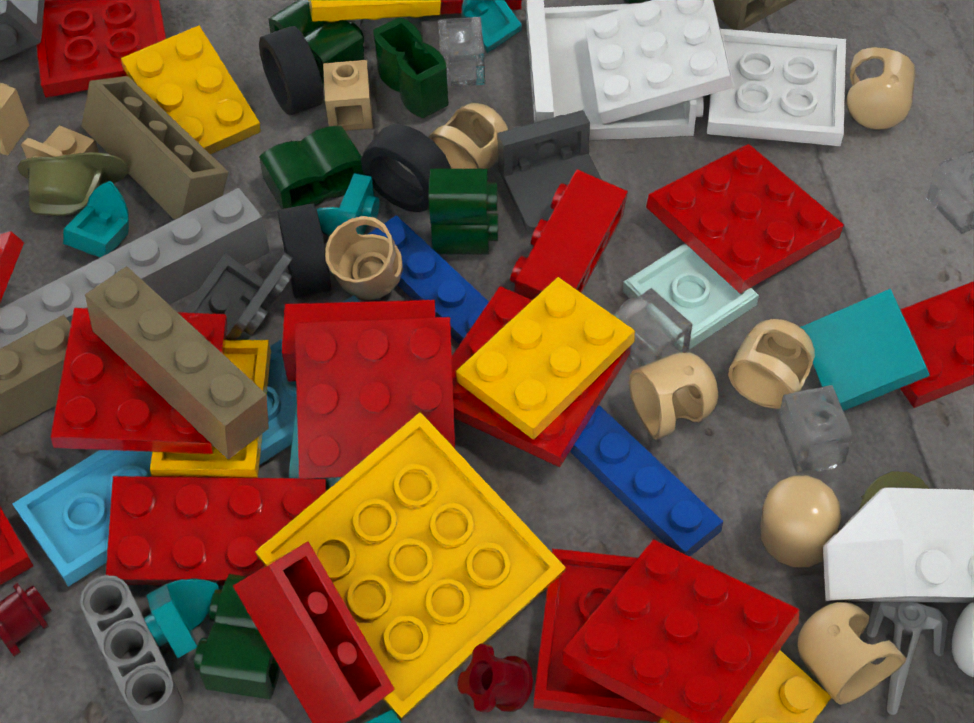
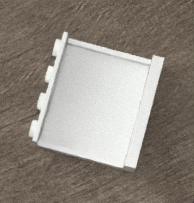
[526,0,704,141]

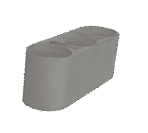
[80,575,184,723]

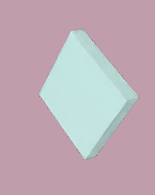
[623,243,759,353]

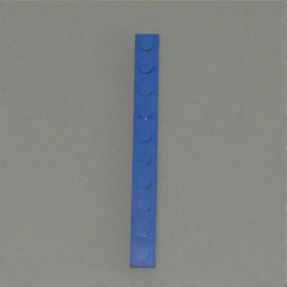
[367,215,723,556]

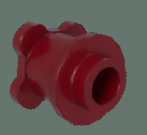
[0,583,52,657]
[457,644,533,713]

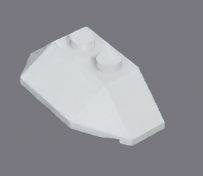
[823,488,974,603]

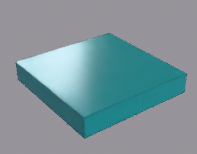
[800,288,930,414]

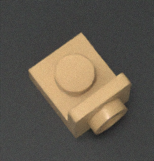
[21,125,99,158]

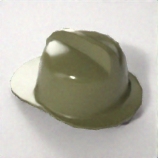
[17,152,129,216]

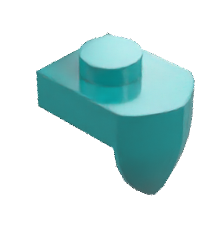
[461,0,522,53]
[317,173,380,236]
[63,181,129,257]
[144,578,219,658]

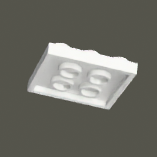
[584,0,734,124]
[707,29,846,146]

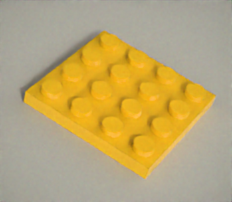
[255,412,566,721]

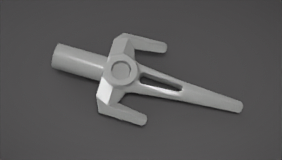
[866,602,948,715]

